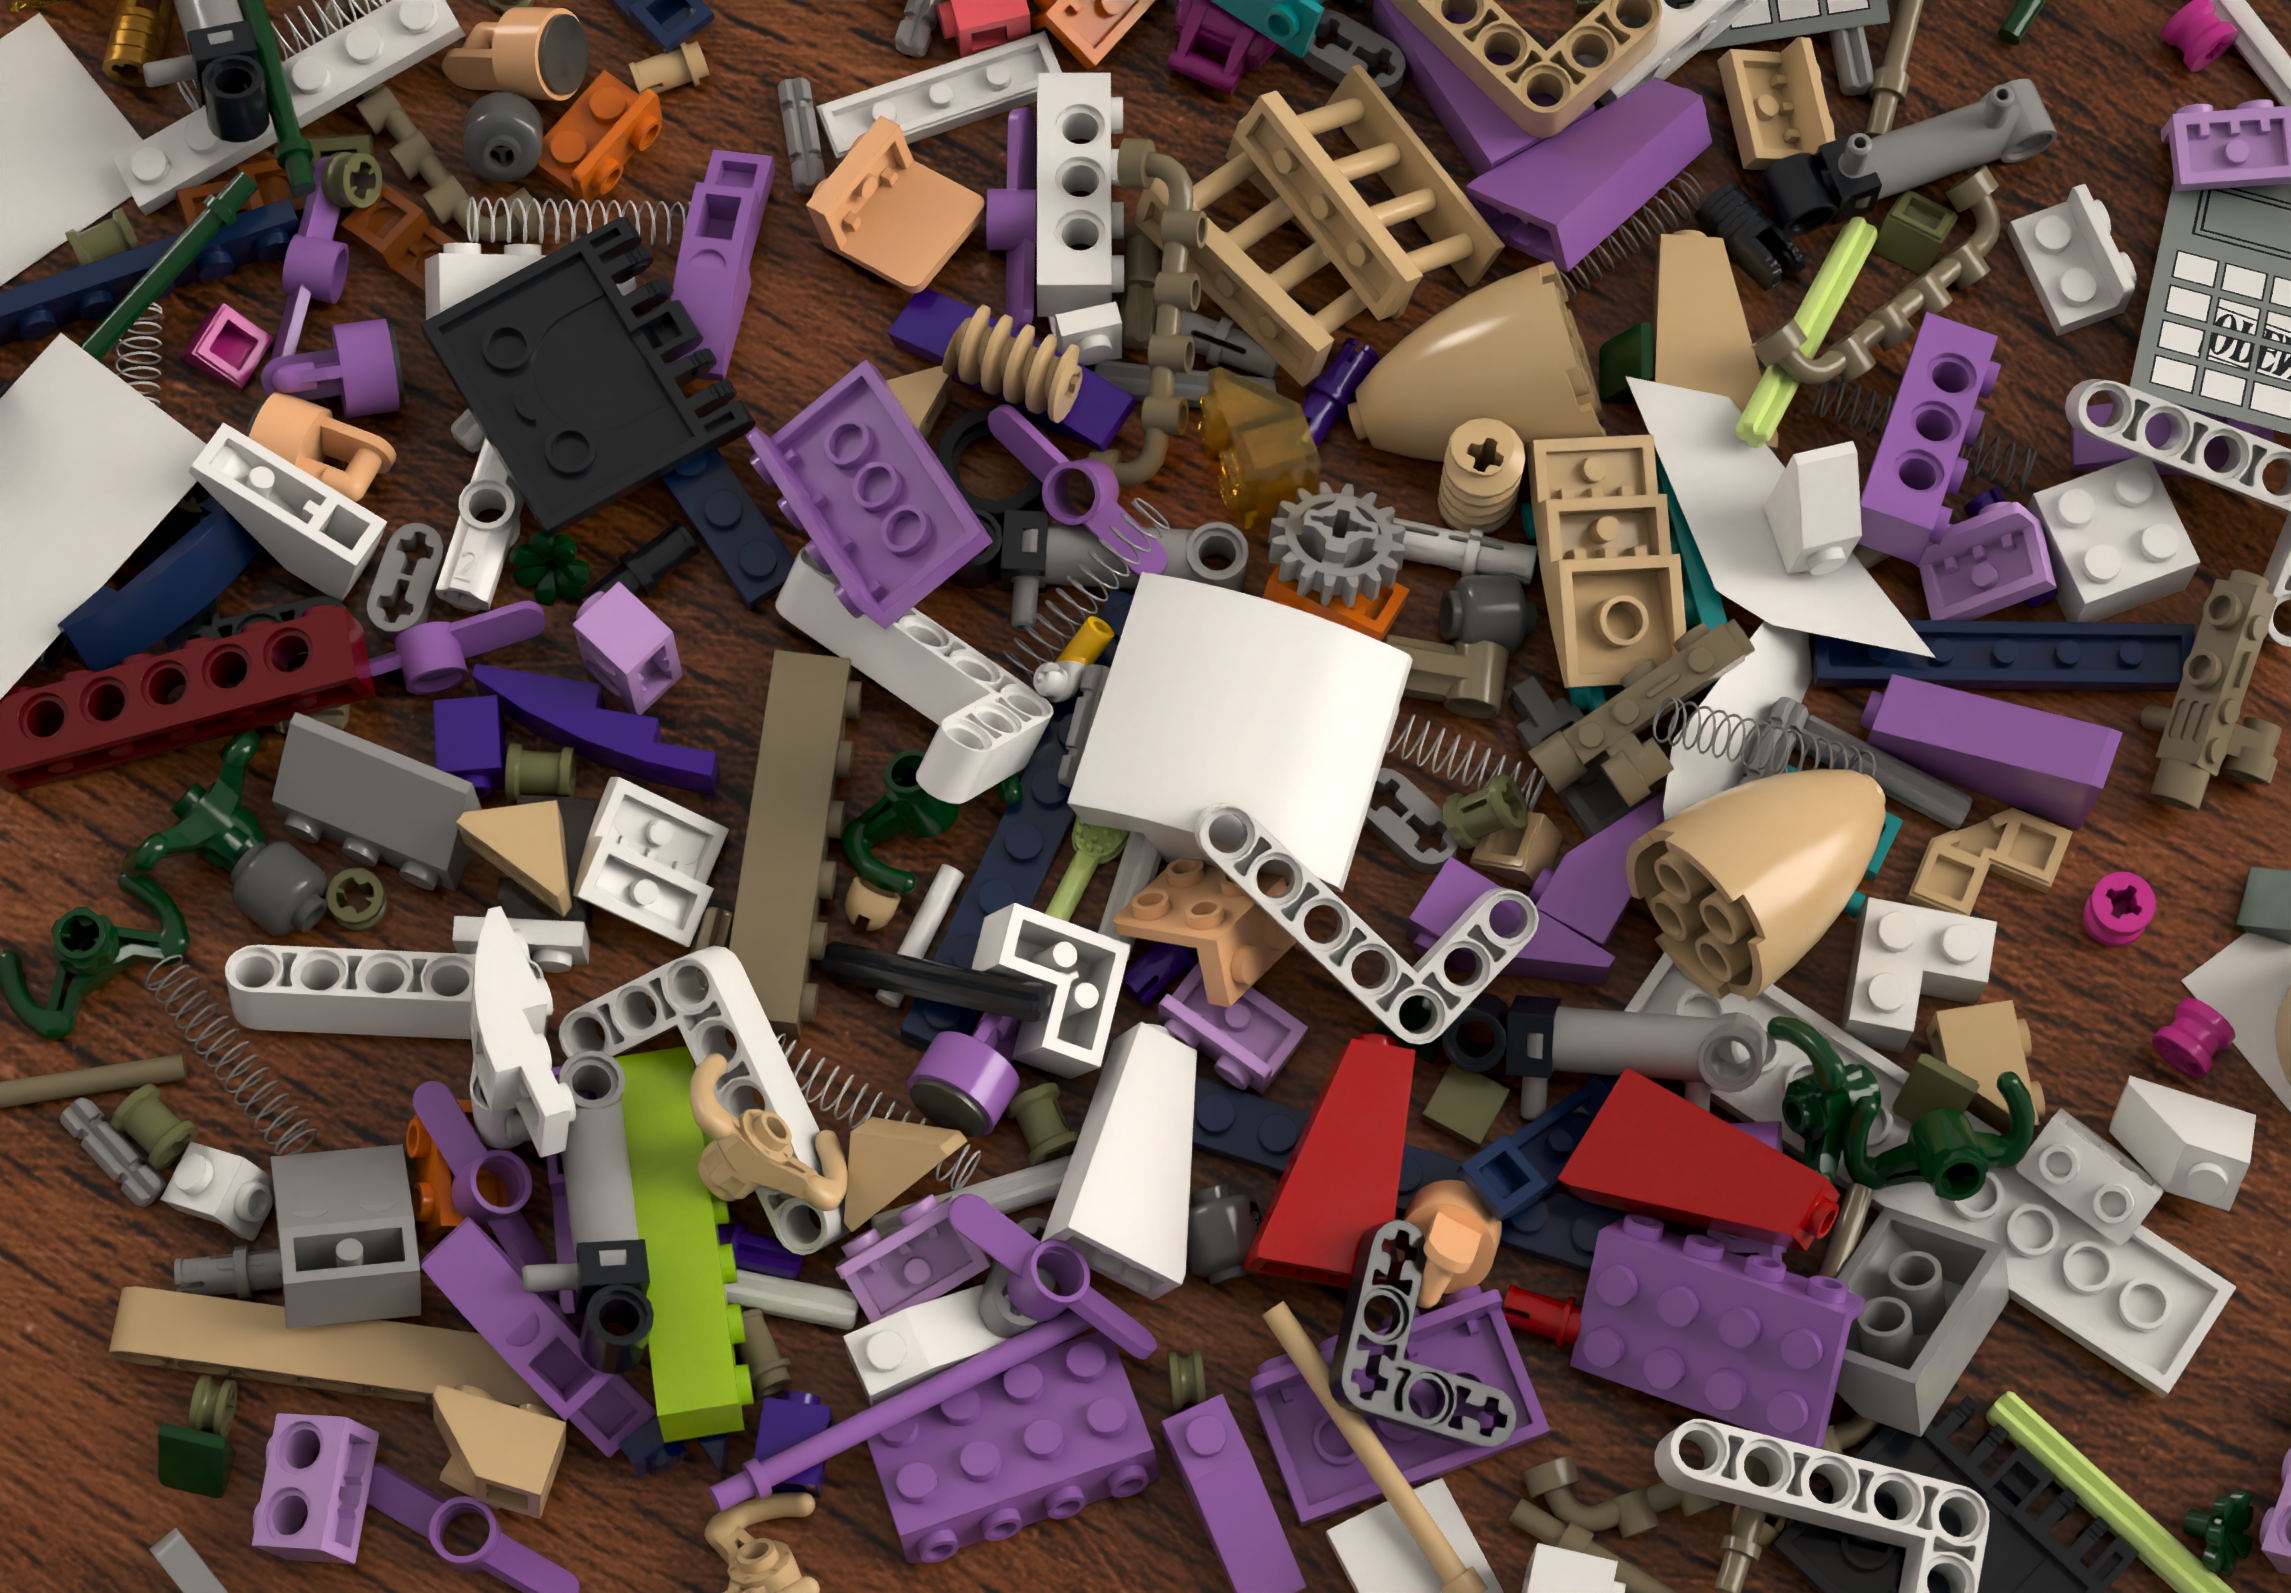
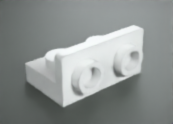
[2007,184,2137,336]
[2016,1108,2165,1246]

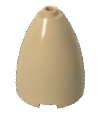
[1348,261,1607,462]
[1626,769,1886,1002]

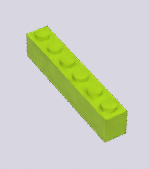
[613,1046,754,1443]

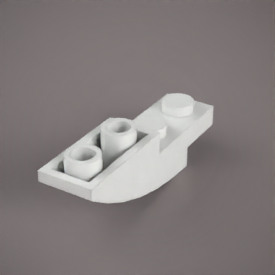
[470,906,576,1158]

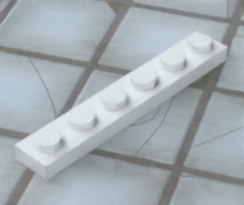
[112,0,466,216]

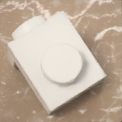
[1048,301,1122,366]
[160,1141,275,1241]

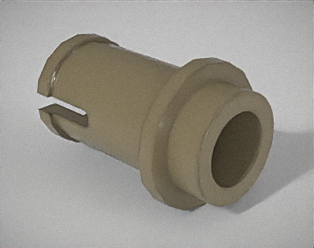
[734,1309,793,1399]

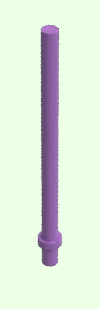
[708,1309,1094,1512]

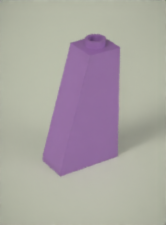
[1371,0,1595,177]
[1466,78,1712,272]
[1859,674,2123,830]

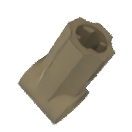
[1386,634,1510,719]

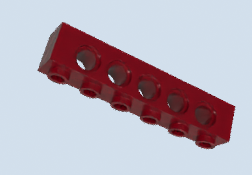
[0,605,376,793]

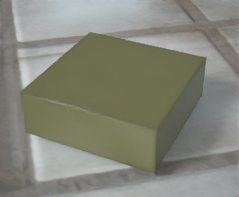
[1421,1062,1510,1151]

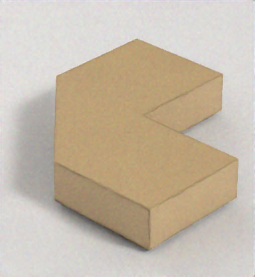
[1905,808,2073,916]

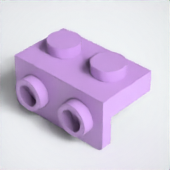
[1914,502,2057,621]
[1158,961,1309,1095]
[835,1194,991,1323]

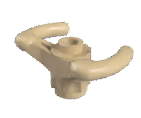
[690,1053,848,1211]
[704,1492,820,1593]

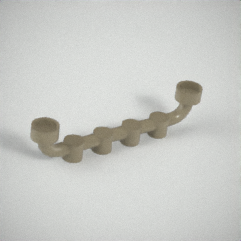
[319,0,551,242]
[1085,138,1208,498]
[1751,165,2001,385]
[1522,1412,1880,1539]

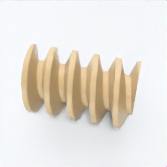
[942,304,1083,423]
[1437,418,1525,535]

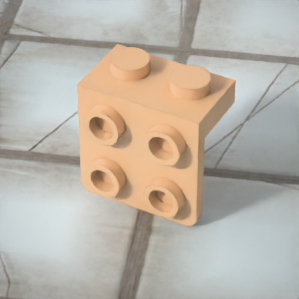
[806,115,987,293]
[1113,858,1296,1008]

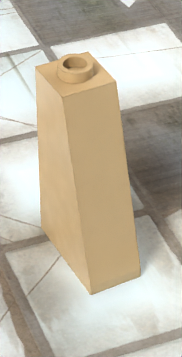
[1647,230,1778,455]

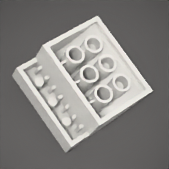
[1067,572,1413,892]

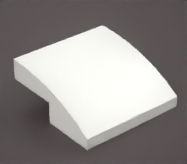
[573,777,729,947]
[1325,1478,1504,1593]

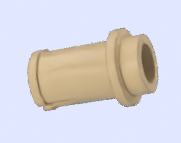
[628,40,710,95]

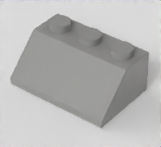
[272,712,482,891]
[1836,1206,2010,1437]

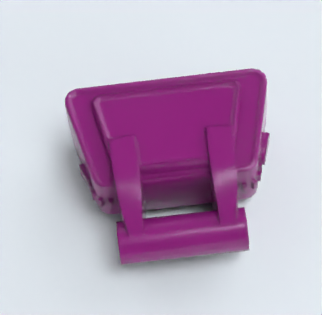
[1166,0,1280,95]

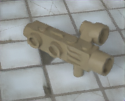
[2141,570,2282,812]
[1528,619,1755,807]

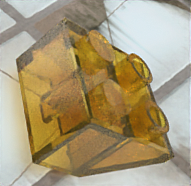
[1199,367,1321,529]

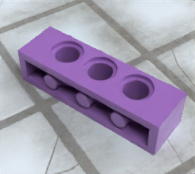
[1857,312,2001,565]

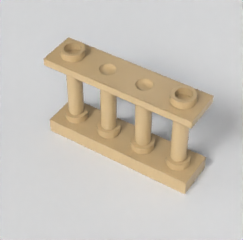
[1233,64,1505,321]
[1132,116,1415,387]

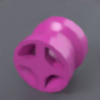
[2160,0,2239,73]
[2083,872,2156,947]
[2151,997,2236,1079]

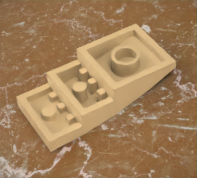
[1526,434,1686,689]

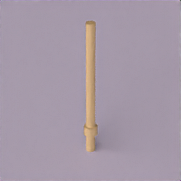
[1262,1301,1488,1593]

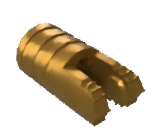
[103,0,175,87]

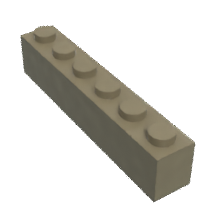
[725,650,863,1042]

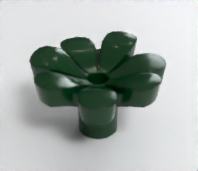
[509,530,591,606]
[2183,1490,2254,1577]

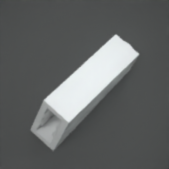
[1041,1022,1197,1300]

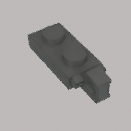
[1508,676,1646,839]

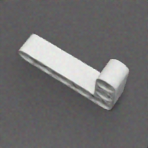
[2065,379,2291,647]
[775,547,1054,804]
[1194,803,1539,1045]
[225,945,549,1149]
[559,946,850,1255]
[1655,1419,1989,1593]

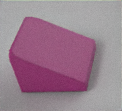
[180,303,274,390]

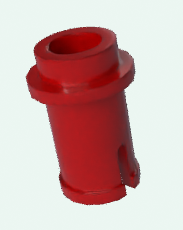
[1503,1284,1583,1348]

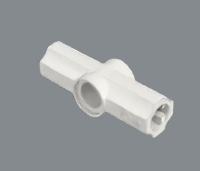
[435,437,524,612]

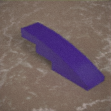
[887,288,1137,452]
[472,664,720,796]

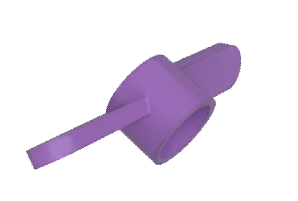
[986,107,1037,331]
[270,156,349,361]
[988,404,1167,579]
[369,601,546,695]
[412,1081,559,1299]
[948,1194,1157,1359]
[367,1463,580,1593]

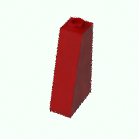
[1244,1034,1416,1289]
[1558,1067,1840,1252]

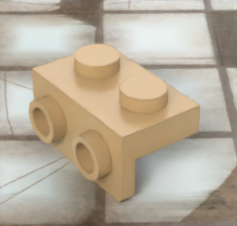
[1717,37,1836,170]

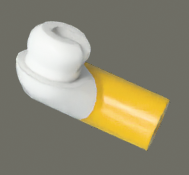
[1033,616,1114,703]

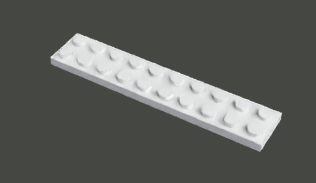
[1624,952,2236,1399]

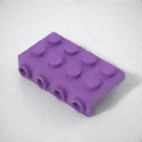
[745,359,993,629]
[1570,1214,1865,1449]
[1248,1286,1550,1527]
[857,1331,1159,1563]

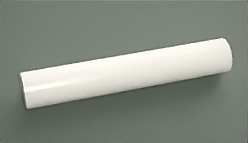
[875,864,964,1008]

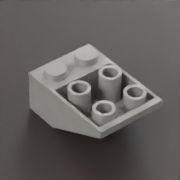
[271,1144,421,1329]

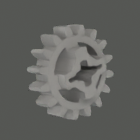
[1267,482,1407,607]

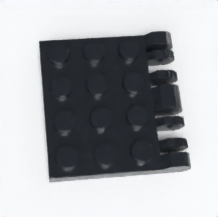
[420,216,756,539]
[1770,1383,2140,1593]

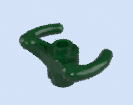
[122,729,266,879]
[839,750,1023,895]
[0,872,191,1041]
[1767,1016,1881,1187]
[1842,1071,2035,1201]

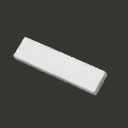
[816,31,1062,167]

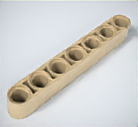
[109,1287,560,1419]

